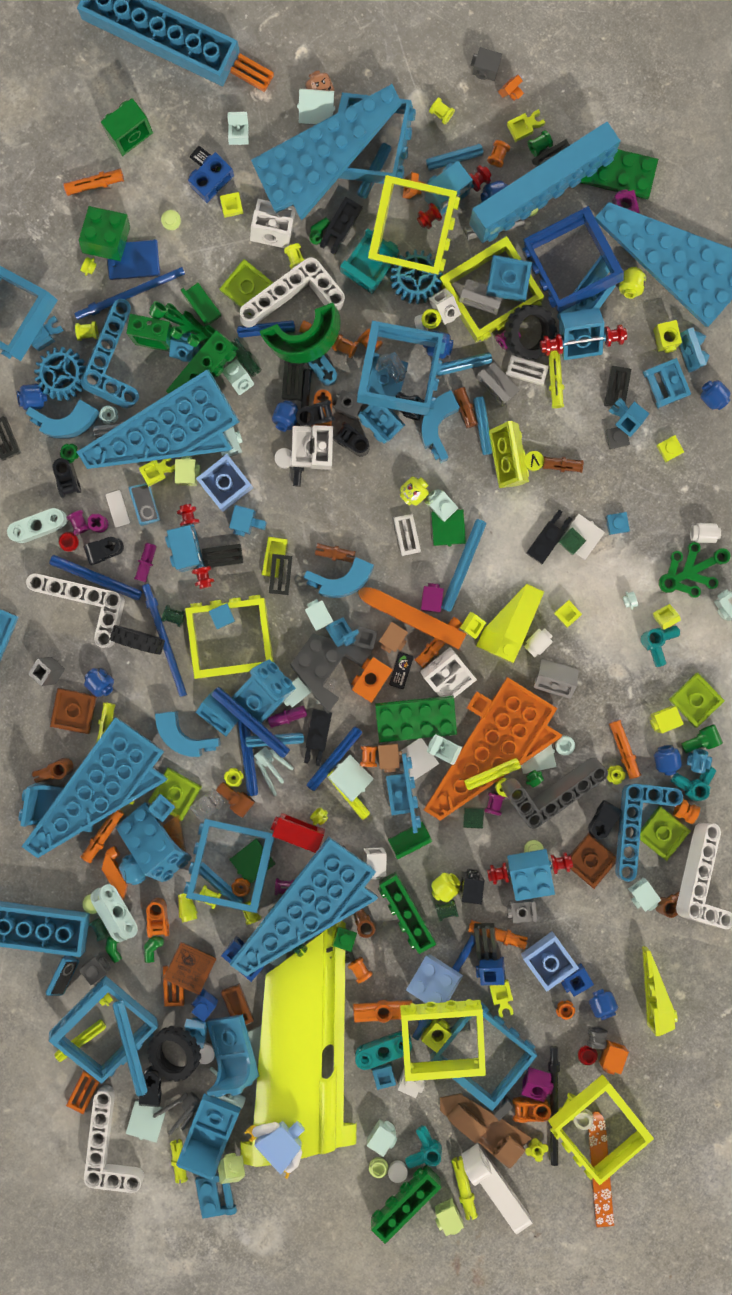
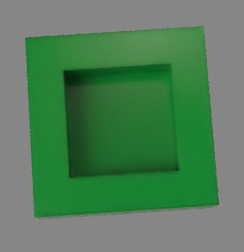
[332,926,357,952]

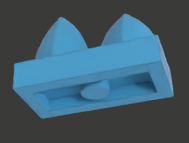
[679,327,710,373]

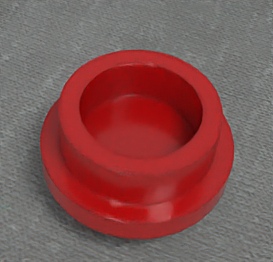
[59,532,79,552]
[578,1045,598,1065]

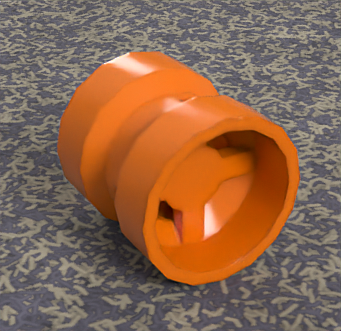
[673,799,700,824]

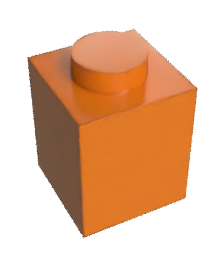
[599,1040,629,1075]

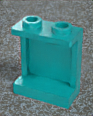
[340,228,400,294]

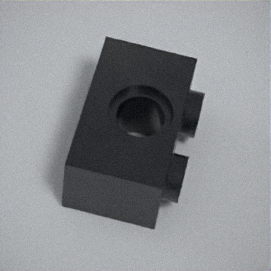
[459,869,485,905]

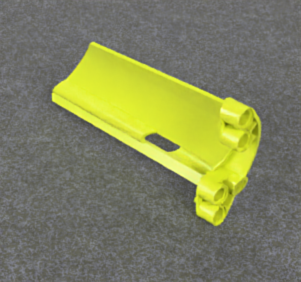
[240,921,357,1167]

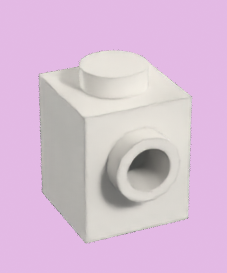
[429,288,461,325]
[363,847,386,879]
[397,1068,426,1098]

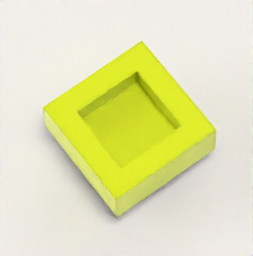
[220,192,244,218]
[656,435,684,463]
[554,600,582,628]
[653,604,681,630]
[460,612,486,639]

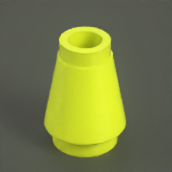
[421,309,441,329]
[178,893,198,923]

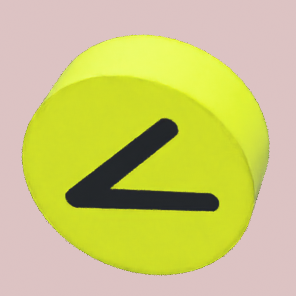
[525,451,544,471]

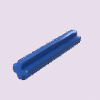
[237,320,295,338]

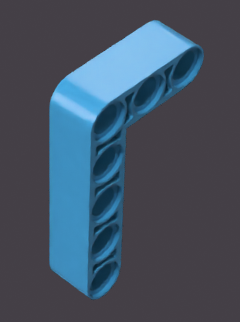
[81,299,139,409]
[615,784,683,882]

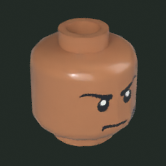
[305,70,334,91]

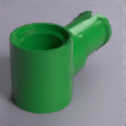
[681,724,723,754]

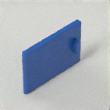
[108,239,160,280]

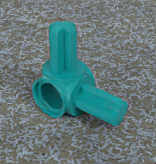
[641,626,680,667]
[671,766,716,801]
[405,1125,442,1169]

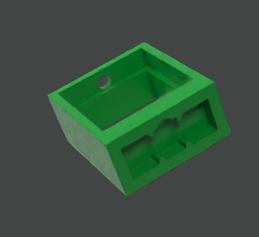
[126,314,173,352]

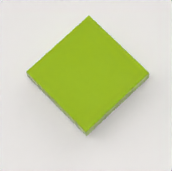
[219,259,273,315]
[668,673,725,728]
[148,767,202,821]
[640,806,691,861]

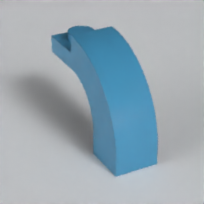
[421,390,460,464]
[26,399,99,439]
[304,557,374,598]
[155,711,221,757]

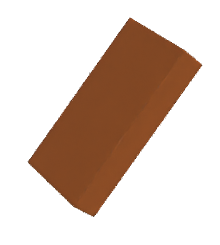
[221,983,254,1025]

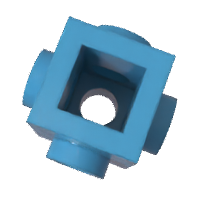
[169,332,201,362]

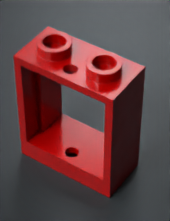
[270,813,325,853]

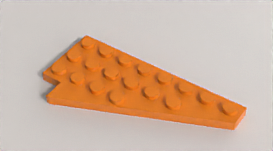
[423,677,562,821]

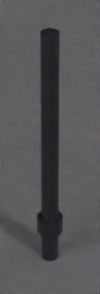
[292,369,312,487]
[548,1046,560,1166]

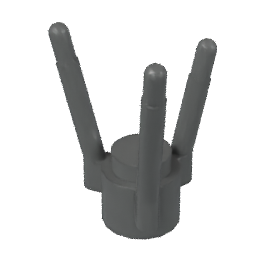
[153,1092,201,1135]

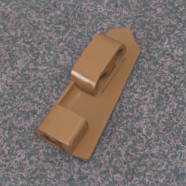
[440,1093,531,1168]

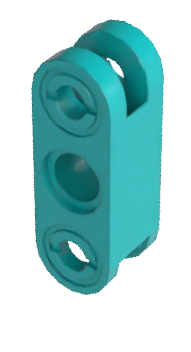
[355,1031,412,1070]

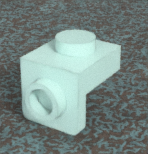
[227,112,249,145]
[222,359,254,395]
[424,489,458,522]
[714,589,732,621]
[427,734,462,765]

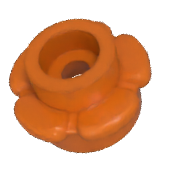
[231,878,250,897]
[556,1000,575,1020]

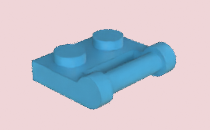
[643,358,691,409]
[195,1173,237,1219]

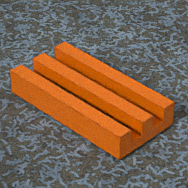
[230,53,274,92]
[163,966,185,1007]
[66,1070,100,1114]

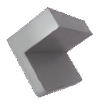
[459,279,502,315]
[476,362,519,407]
[533,659,579,699]

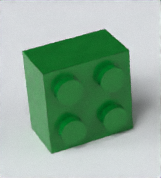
[101,98,153,157]
[78,206,130,261]

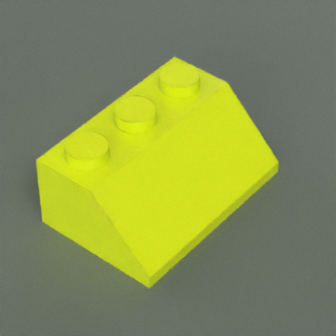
[489,421,529,488]

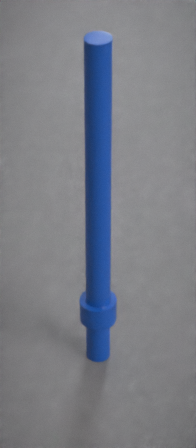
[74,267,185,320]
[142,584,187,697]
[412,935,476,1041]

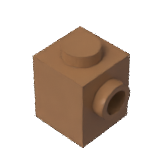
[379,622,408,653]
[378,743,403,772]

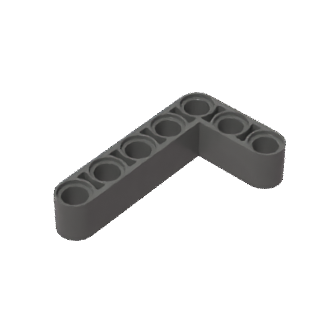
[502,757,608,829]

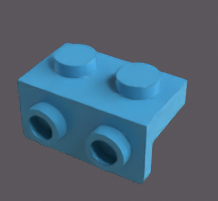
[358,405,405,444]

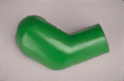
[309,217,330,245]
[105,935,122,964]
[144,936,164,963]

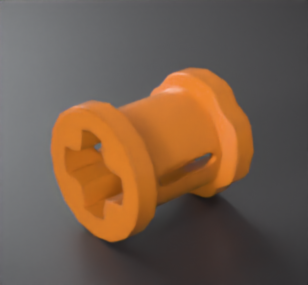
[487,140,510,168]
[357,329,383,352]
[360,746,378,767]
[347,957,372,984]

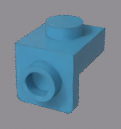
[325,617,359,647]
[184,1018,208,1049]

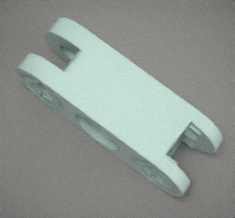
[7,508,68,543]
[91,884,138,942]

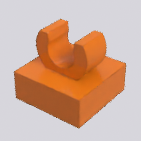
[498,75,524,101]
[403,172,426,199]
[467,691,494,719]

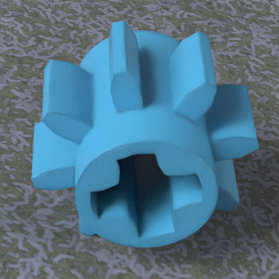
[687,749,712,773]

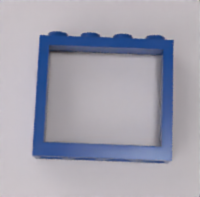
[522,206,624,313]

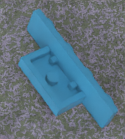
[557,256,616,320]
[386,753,421,833]

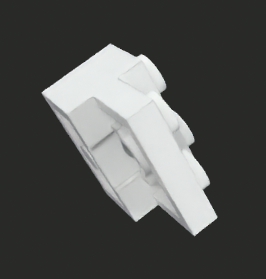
[250,199,296,248]
[291,425,333,470]
[420,647,477,698]

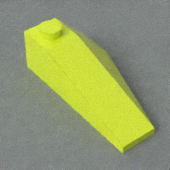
[476,584,544,663]
[642,946,678,1036]

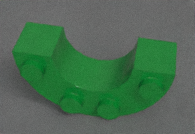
[260,302,340,364]

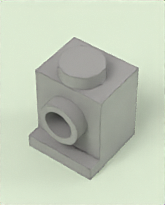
[507,898,537,923]

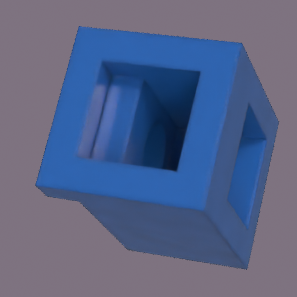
[476,957,505,986]
[561,963,594,997]
[191,988,219,1022]

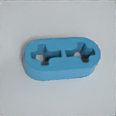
[308,355,337,386]

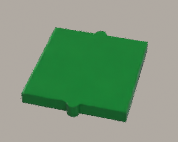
[431,509,466,547]
[229,838,276,884]

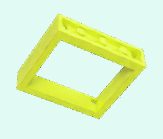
[368,175,460,275]
[440,236,544,343]
[185,595,274,679]
[400,999,486,1081]
[548,1074,654,1185]

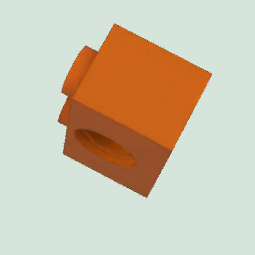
[351,657,393,703]

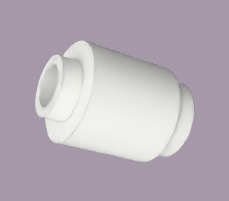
[690,523,721,543]
[524,628,553,657]

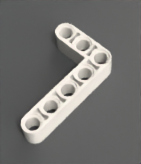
[240,258,345,327]
[26,574,125,648]
[676,822,732,929]
[84,1085,144,1193]
[462,1143,533,1234]

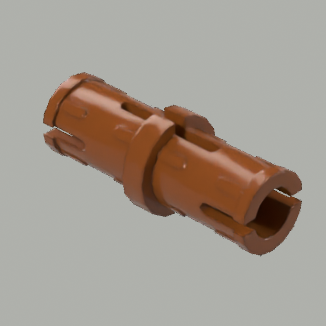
[453,387,478,429]
[542,456,584,473]
[315,543,356,564]

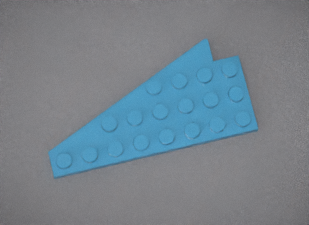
[251,84,402,220]
[595,202,732,327]
[77,369,240,469]
[22,717,168,858]
[230,837,378,976]

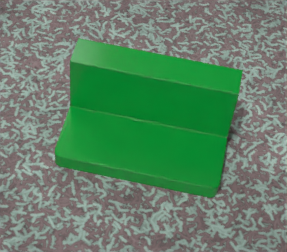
[180,283,222,325]
[388,821,432,860]

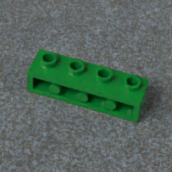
[166,330,238,394]
[378,872,436,954]
[371,1165,442,1244]

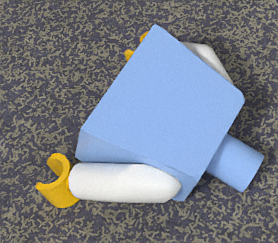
[244,1121,305,1179]

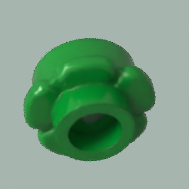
[60,444,79,463]
[526,770,544,788]

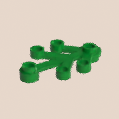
[149,301,216,347]
[658,542,731,598]

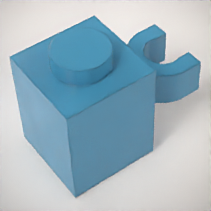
[32,316,64,352]
[609,398,649,437]
[229,505,267,537]

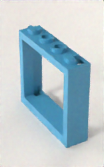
[338,92,416,186]
[0,266,58,361]
[357,320,445,416]
[184,819,275,913]
[48,975,158,1084]
[430,1002,537,1111]

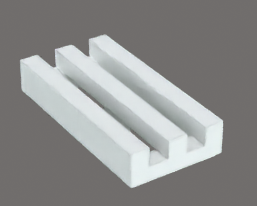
[506,355,549,386]
[393,514,421,556]

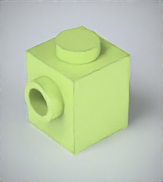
[175,456,201,486]
[218,1153,245,1184]
[435,1198,464,1236]

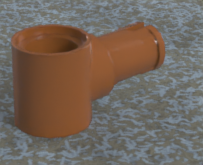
[32,758,74,783]
[216,782,255,818]
[656,891,680,918]
[353,908,376,938]

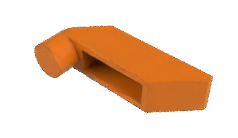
[102,846,128,900]

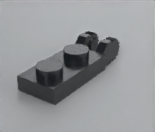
[320,197,363,255]
[526,510,572,565]
[304,709,332,766]

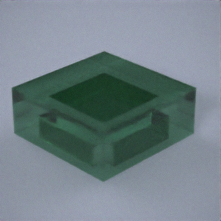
[558,528,587,555]
[463,807,484,829]

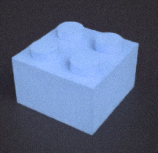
[196,454,253,512]
[521,931,579,992]
[406,954,463,1003]

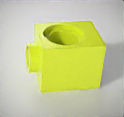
[653,320,682,353]
[650,706,684,734]
[421,1019,452,1053]

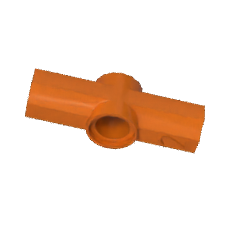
[353,1000,412,1023]

